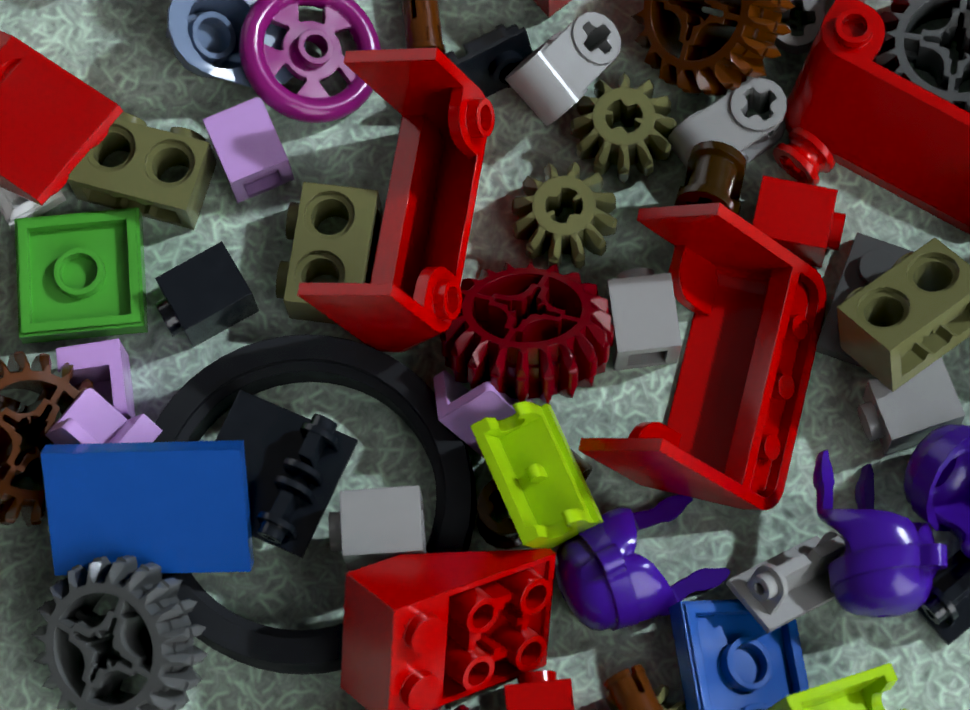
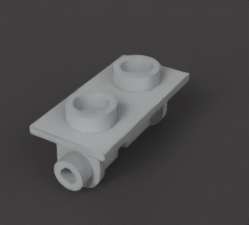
[725,530,845,634]

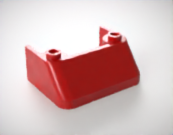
[784,0,970,234]
[297,47,495,353]
[578,202,826,510]

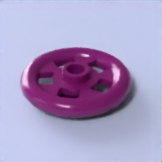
[239,0,381,123]

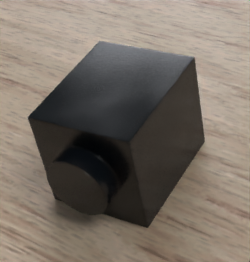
[154,241,259,348]

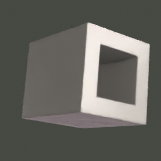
[604,268,682,371]
[857,357,965,456]
[328,485,426,571]

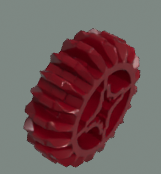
[440,262,614,404]

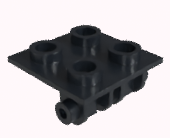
[215,390,358,558]

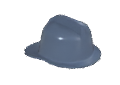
[165,0,306,87]

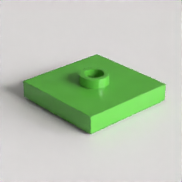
[15,207,148,344]

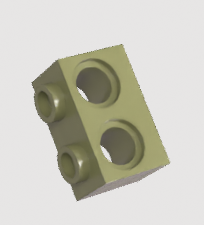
[68,112,217,230]
[276,182,382,324]
[837,238,970,392]

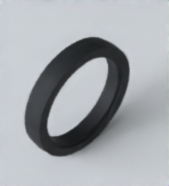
[154,334,476,675]

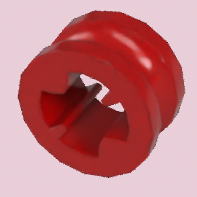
[772,127,835,186]

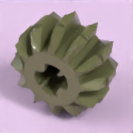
[571,72,677,183]
[512,161,617,269]

